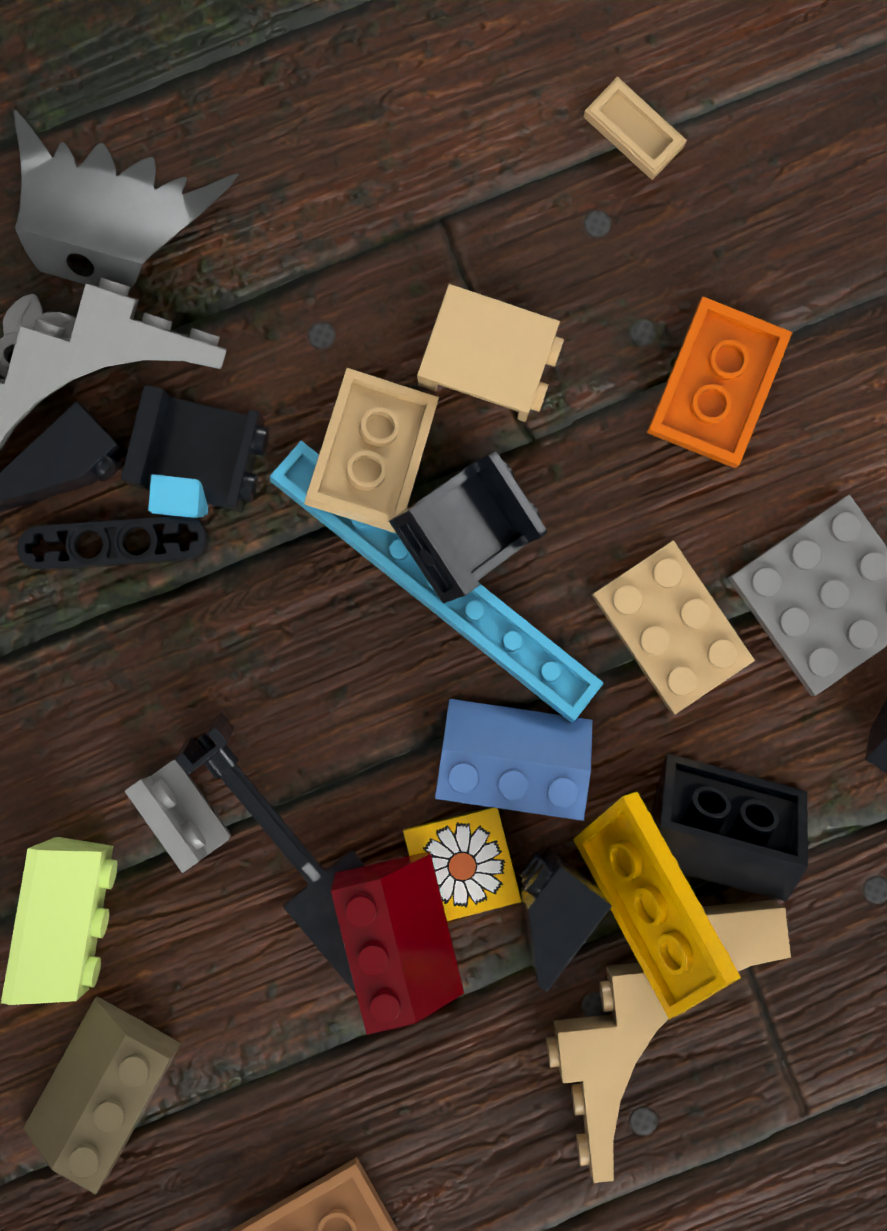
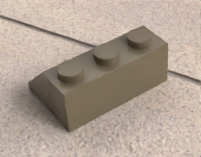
[23,996,181,1195]

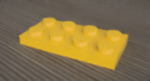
[573,792,741,1020]

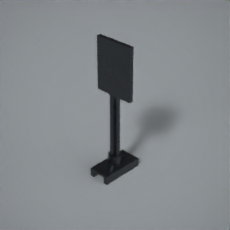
[175,713,366,994]

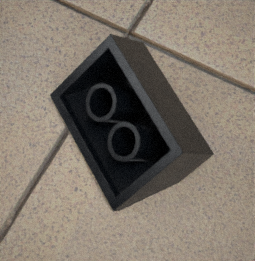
[650,753,808,902]
[519,847,612,992]

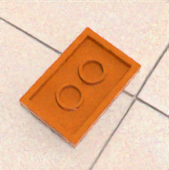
[647,297,792,468]

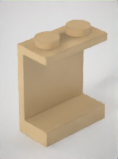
[417,284,564,422]

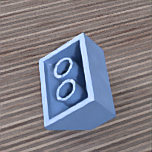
[435,699,593,821]

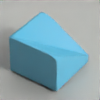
[148,474,208,518]

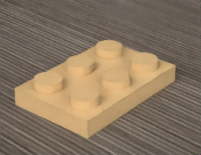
[304,368,439,533]
[592,540,755,715]

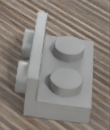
[125,760,231,873]

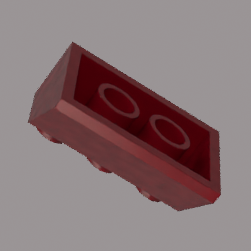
[331,851,464,1035]

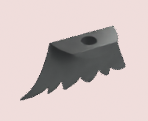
[14,110,239,291]

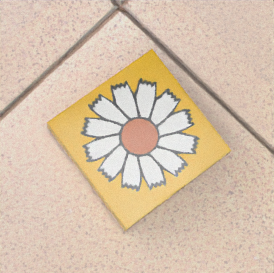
[403,807,522,921]

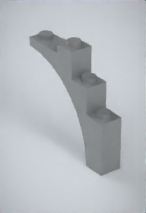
[0,278,227,451]

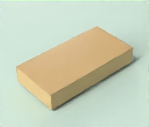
[584,77,687,180]

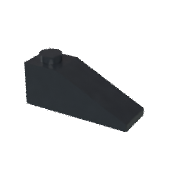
[0,402,127,513]

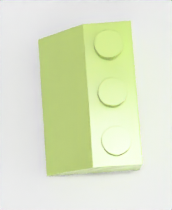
[1,837,117,1005]

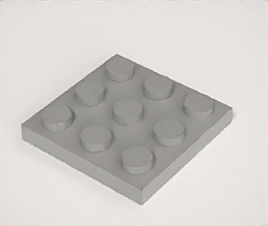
[728,494,887,696]

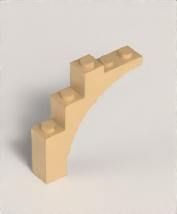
[546,900,791,1183]

